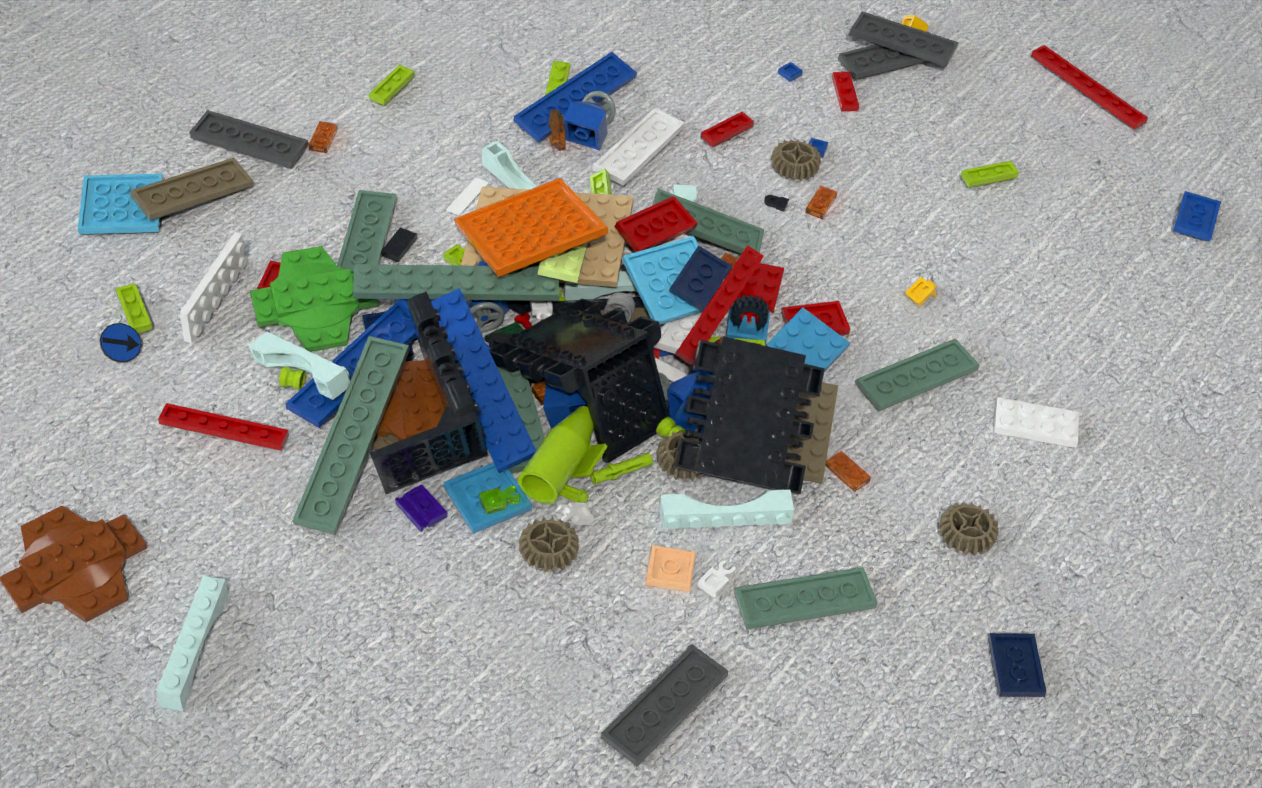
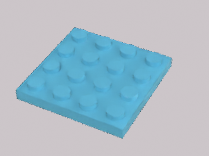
[78,173,163,234]
[622,236,719,325]

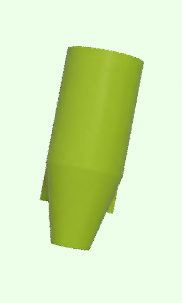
[518,406,608,504]

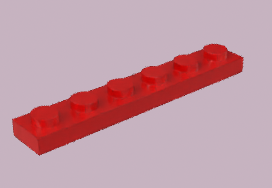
[158,403,289,451]

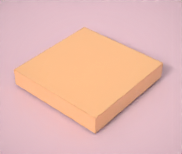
[646,545,696,592]

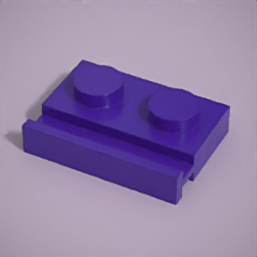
[395,484,447,532]

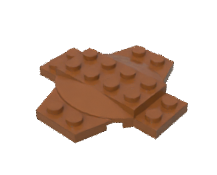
[376,361,445,442]
[0,506,147,622]

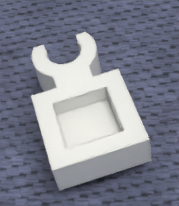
[530,300,553,323]
[556,502,595,525]
[697,560,736,598]

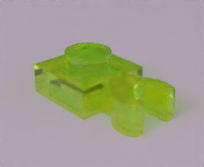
[478,486,520,515]

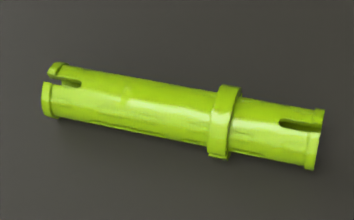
[590,452,653,485]

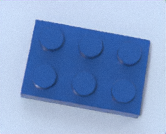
[1173,191,1221,242]

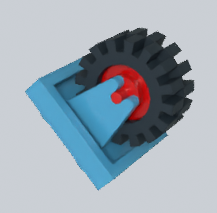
[726,295,770,346]

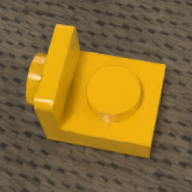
[905,277,937,307]

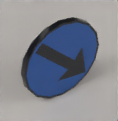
[99,323,142,363]

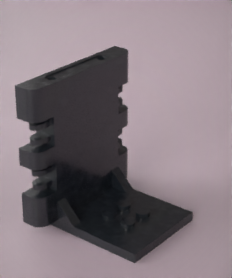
[370,291,488,494]
[489,299,670,463]
[673,336,825,495]

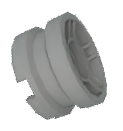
[604,292,635,322]

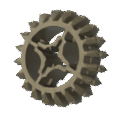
[771,139,821,181]
[657,429,703,482]
[939,501,999,556]
[519,517,579,573]

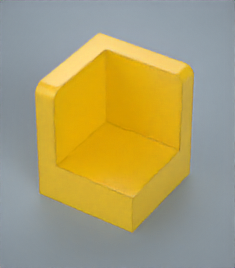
[901,15,929,32]

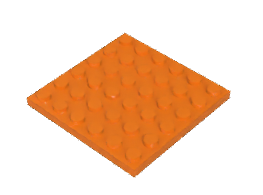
[454,178,609,277]

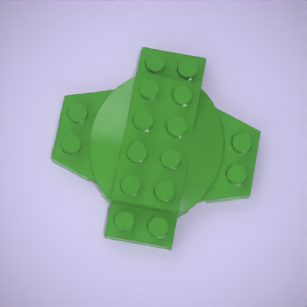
[250,246,379,352]

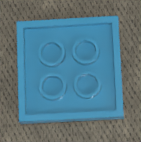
[766,308,850,372]
[443,462,532,534]

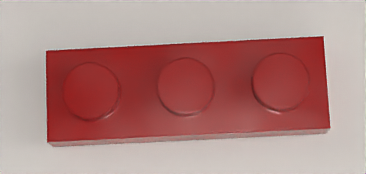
[832,71,859,112]
[701,112,754,147]

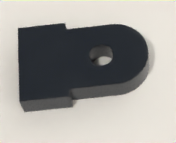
[764,195,789,212]

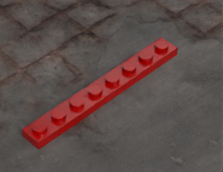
[1031,45,1148,130]
[675,245,764,365]

